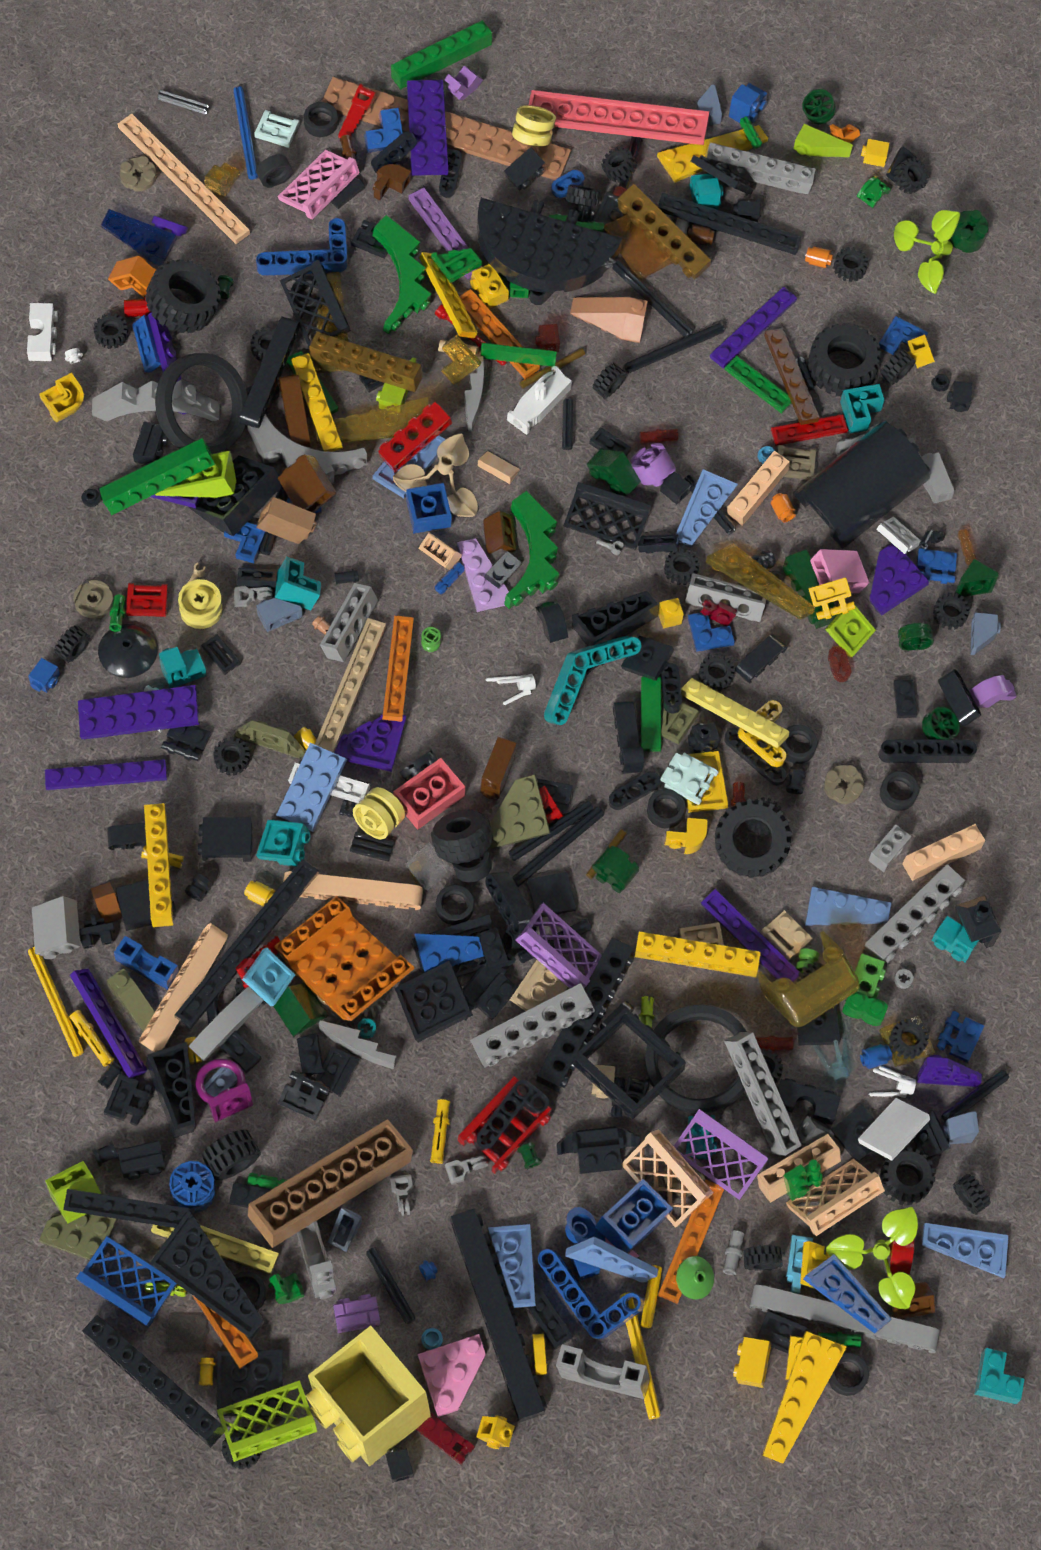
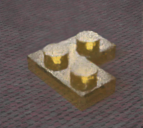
[441,335,482,385]

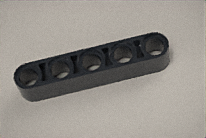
[878,739,977,763]

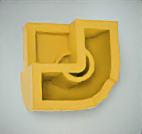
[39,372,84,422]

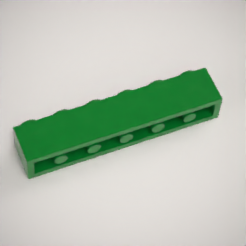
[391,20,492,90]
[99,438,215,515]

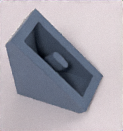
[328,1207,362,1252]

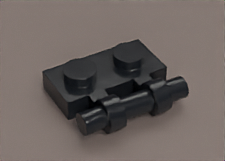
[351,220,388,259]
[161,725,211,761]
[278,1070,330,1121]
[104,1074,153,1126]

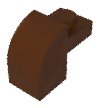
[373,164,411,200]

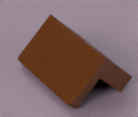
[483,511,517,554]
[891,1282,935,1319]

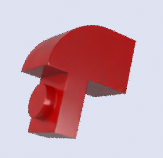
[887,1237,914,1277]

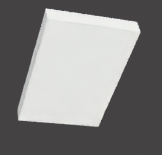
[858,1098,930,1161]

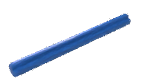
[233,86,258,180]

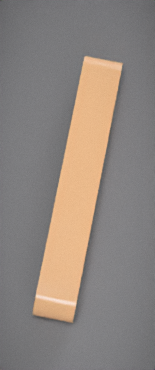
[283,871,423,910]
[139,923,228,1052]

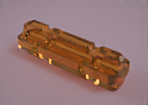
[958,529,977,565]

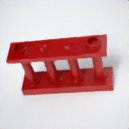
[458,1076,551,1174]

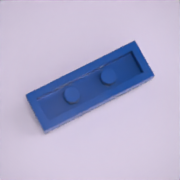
[132,315,161,373]

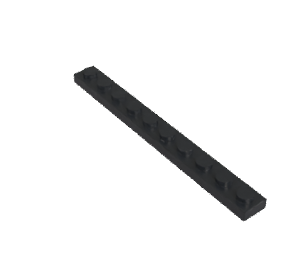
[174,859,319,1029]

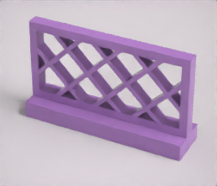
[515,903,602,988]
[674,1109,769,1200]

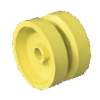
[512,105,556,146]
[178,579,223,629]
[353,787,405,839]

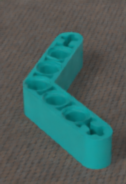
[544,636,641,725]

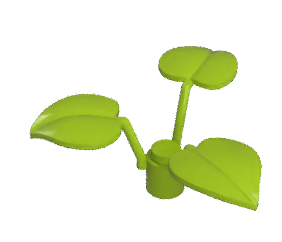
[894,210,960,294]
[826,1207,918,1309]

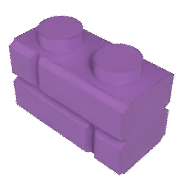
[333,1294,380,1333]

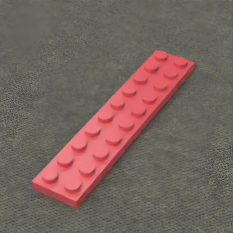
[529,90,709,145]

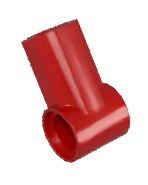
[124,298,152,317]

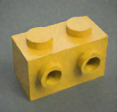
[470,264,509,309]
[734,1337,771,1388]

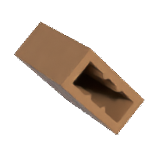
[256,497,316,544]

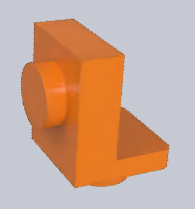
[829,124,860,143]

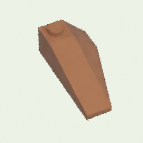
[570,297,648,343]

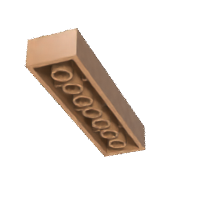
[248,1119,413,1248]

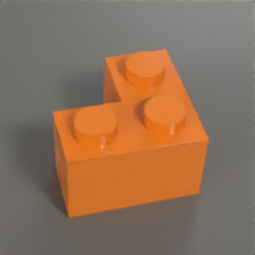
[108,256,157,298]

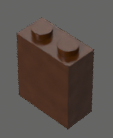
[278,454,336,513]
[480,737,517,799]

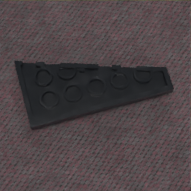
[150,1210,265,1339]

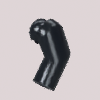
[919,530,945,549]

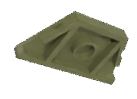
[233,720,306,759]

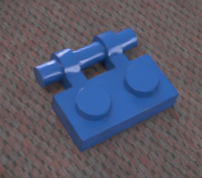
[917,548,957,584]
[937,1011,984,1063]

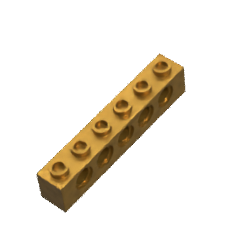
[618,184,711,280]
[309,332,423,392]

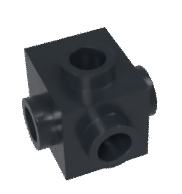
[688,722,720,753]

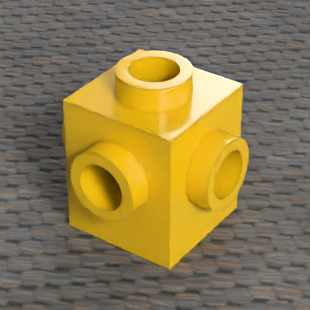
[476,1415,515,1449]

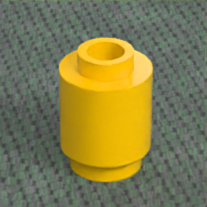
[244,881,275,907]

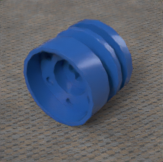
[169,1161,216,1213]

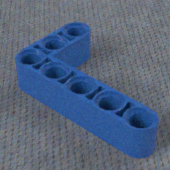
[256,218,347,276]
[538,1249,644,1339]

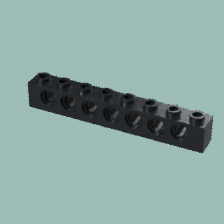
[536,937,635,1092]
[82,1315,225,1448]

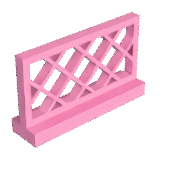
[278,150,360,219]

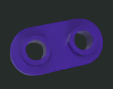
[151,216,188,237]

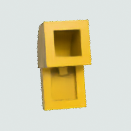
[665,818,708,854]

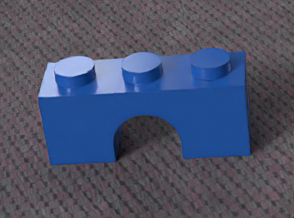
[114,936,179,990]

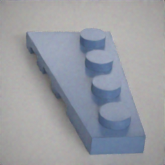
[676,470,738,547]
[805,887,891,926]
[922,1223,1008,1278]
[565,1237,658,1282]

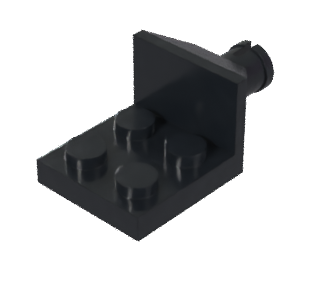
[955,895,1002,948]

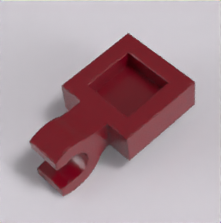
[700,599,737,626]

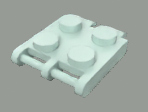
[660,753,719,805]

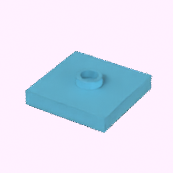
[242,948,295,1006]

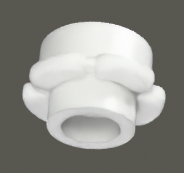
[65,348,83,364]

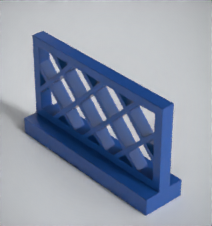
[76,1236,177,1328]

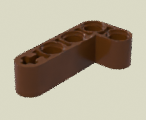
[279,375,310,447]

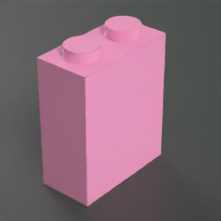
[810,549,869,594]

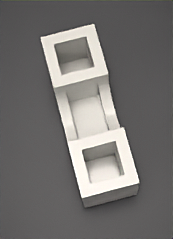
[27,303,58,361]

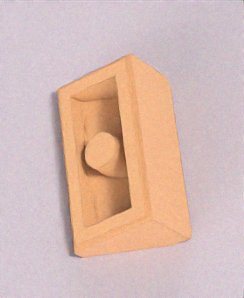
[478,451,520,484]

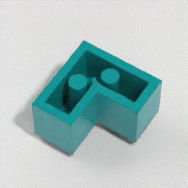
[689,173,723,210]
[840,384,884,434]
[275,556,321,611]
[159,647,207,688]
[932,916,980,963]
[974,1348,1025,1404]

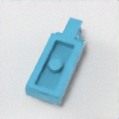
[786,1235,813,1294]

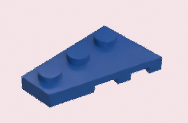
[414,933,484,973]

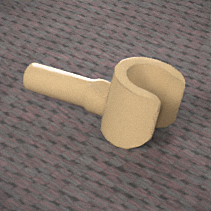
[187,563,205,583]

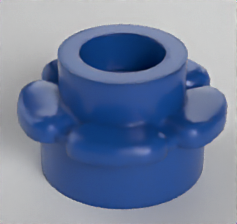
[419,1260,438,1281]

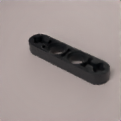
[724,728,787,786]

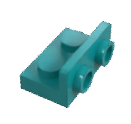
[686,1115,717,1160]

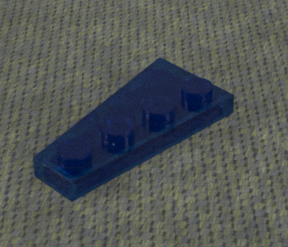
[101,209,177,267]

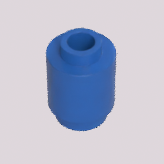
[860,1044,892,1069]

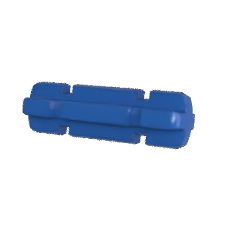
[435,562,465,594]

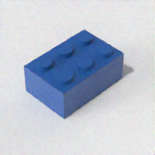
[595,1179,673,1254]

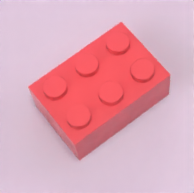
[393,758,466,830]

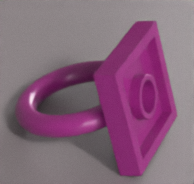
[195,1059,253,1123]

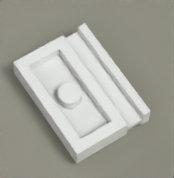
[877,517,921,554]

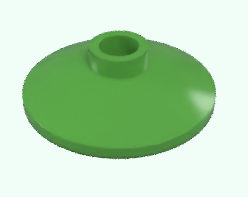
[676,1256,714,1299]

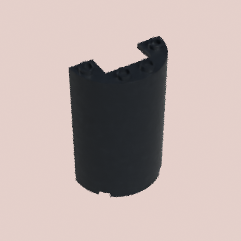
[793,421,930,549]

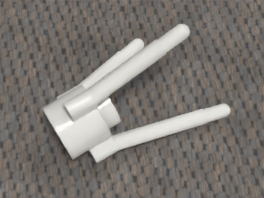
[486,674,536,705]
[869,1066,916,1098]

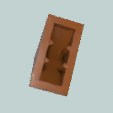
[90,882,123,924]

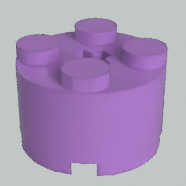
[631,443,676,486]

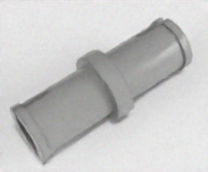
[723,1230,745,1275]

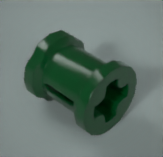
[217,275,234,300]
[517,1142,542,1170]

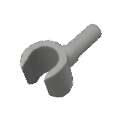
[596,539,624,555]

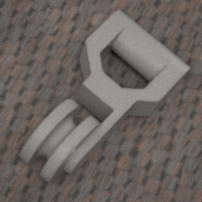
[234,586,273,607]
[445,1156,489,1185]
[390,1174,413,1216]

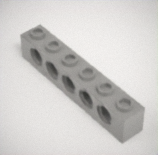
[705,143,815,194]
[863,864,965,963]
[470,983,595,1068]
[724,1032,801,1155]

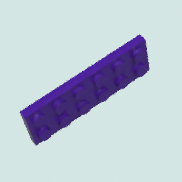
[407,80,448,176]
[78,685,199,739]

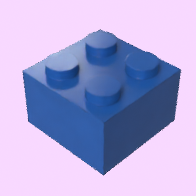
[406,483,452,534]

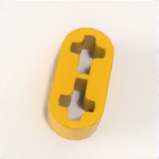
[532,1334,547,1375]

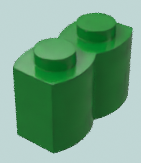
[842,991,888,1026]

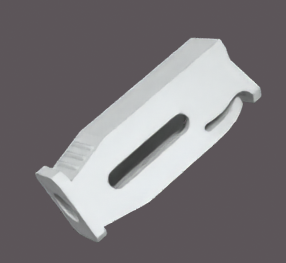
[507,366,572,435]

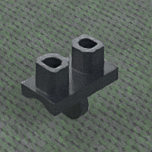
[79,914,115,949]

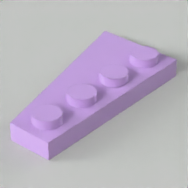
[457,538,509,612]

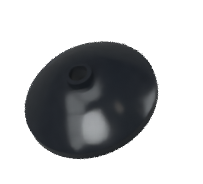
[98,624,157,678]

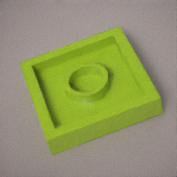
[825,606,876,657]

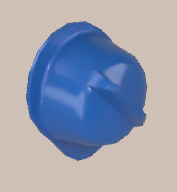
[565,1207,605,1244]

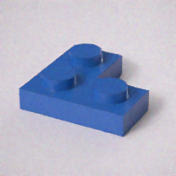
[879,316,928,355]
[224,522,266,564]
[688,613,735,652]

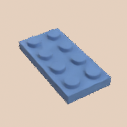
[373,433,446,499]
[277,743,347,832]

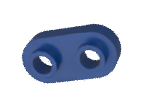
[551,170,585,198]

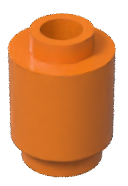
[805,246,833,268]
[770,493,796,523]

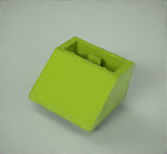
[45,1161,101,1224]

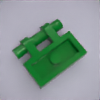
[783,1160,823,1201]

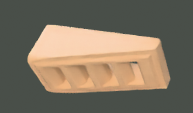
[419,533,462,570]

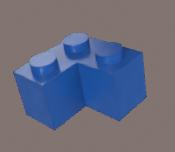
[729,83,767,123]
[364,108,403,153]

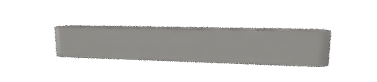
[750,1285,940,1353]

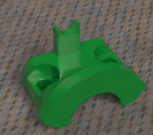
[856,176,891,208]
[268,1273,304,1304]

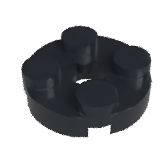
[399,749,438,782]

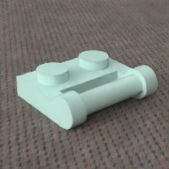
[255,110,300,148]

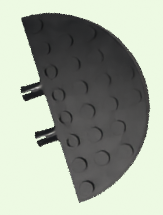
[477,197,622,293]

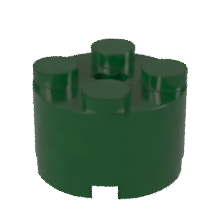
[949,210,989,253]
[592,846,639,893]

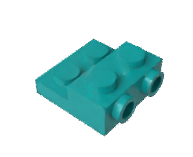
[256,820,311,866]

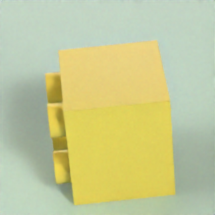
[306,1325,431,1467]

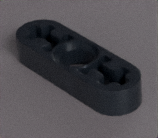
[371,132,417,173]
[439,150,462,198]
[661,663,682,713]
[608,772,660,810]

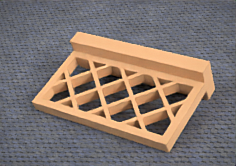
[621,1129,714,1228]
[786,1159,884,1236]

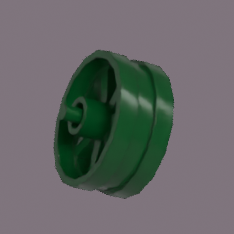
[802,89,836,125]
[897,623,934,651]
[922,707,960,740]

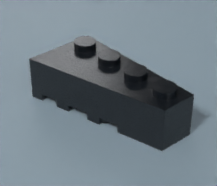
[572,591,658,652]
[146,1042,195,1138]

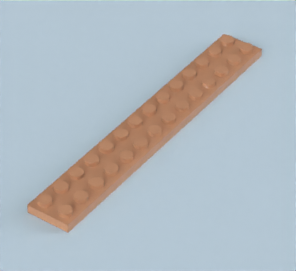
[322,77,571,180]

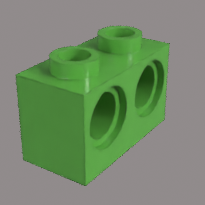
[847,954,886,998]

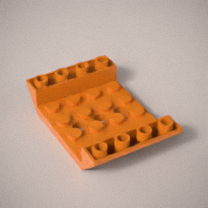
[274,896,414,1021]

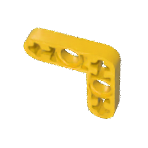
[738,700,786,767]

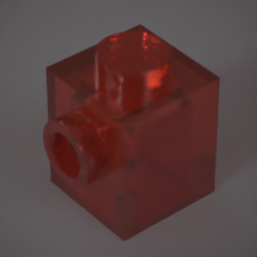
[535,324,560,352]

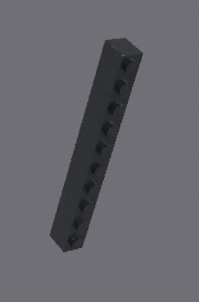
[450,1208,547,1423]

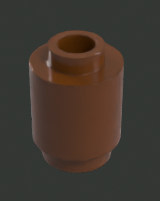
[687,224,715,246]

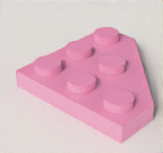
[417,1334,486,1417]

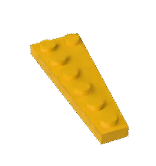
[657,125,768,183]
[762,1331,846,1463]

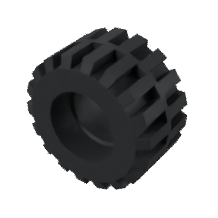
[202,1129,261,1180]
[879,1148,935,1205]

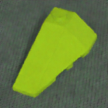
[155,451,236,498]

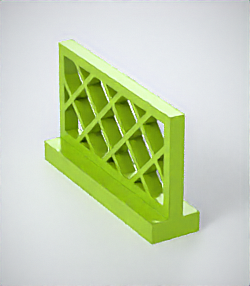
[217,1380,317,1462]

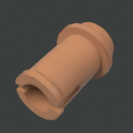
[312,616,331,635]

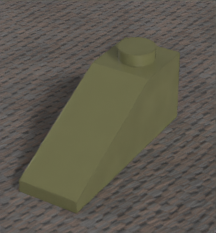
[107,968,155,1031]

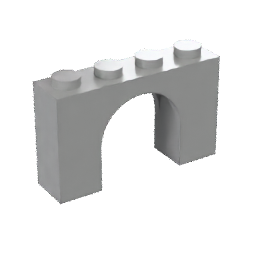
[556,1344,650,1399]

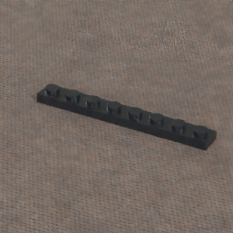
[658,192,801,255]

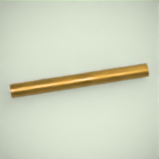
[519,348,585,389]

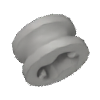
[894,969,913,989]

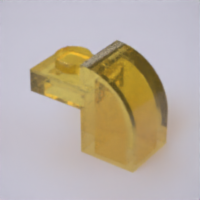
[205,162,240,197]

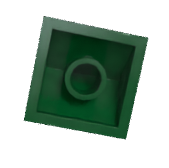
[954,559,999,598]
[273,983,328,1037]

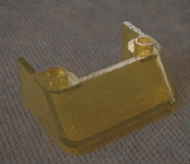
[757,931,860,1027]

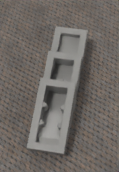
[464,356,484,432]
[188,987,264,1061]
[319,1020,396,1069]

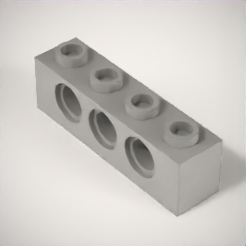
[685,573,768,622]
[320,583,378,662]

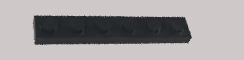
[63,1189,195,1228]

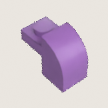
[445,66,483,100]
[969,675,1017,708]

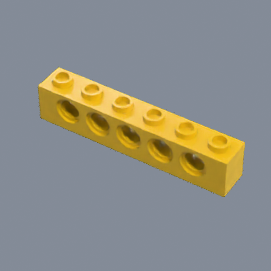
[144,803,173,927]
[635,932,760,977]

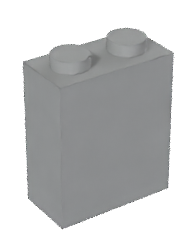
[32,896,80,959]

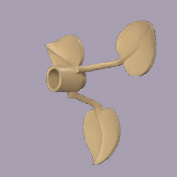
[393,433,478,517]

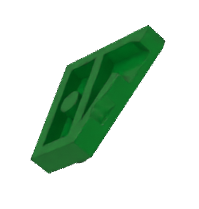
[431,248,482,283]

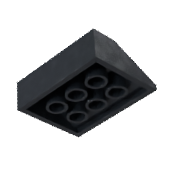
[189,455,282,536]

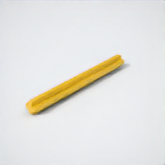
[28,947,84,1057]
[620,1292,661,1419]

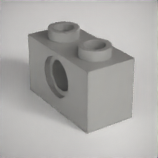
[868,824,912,872]

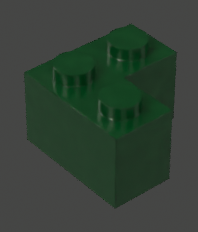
[586,449,641,496]

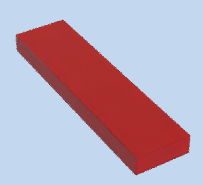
[771,414,848,446]

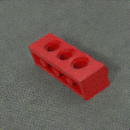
[378,401,452,473]

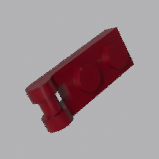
[415,1412,475,1465]

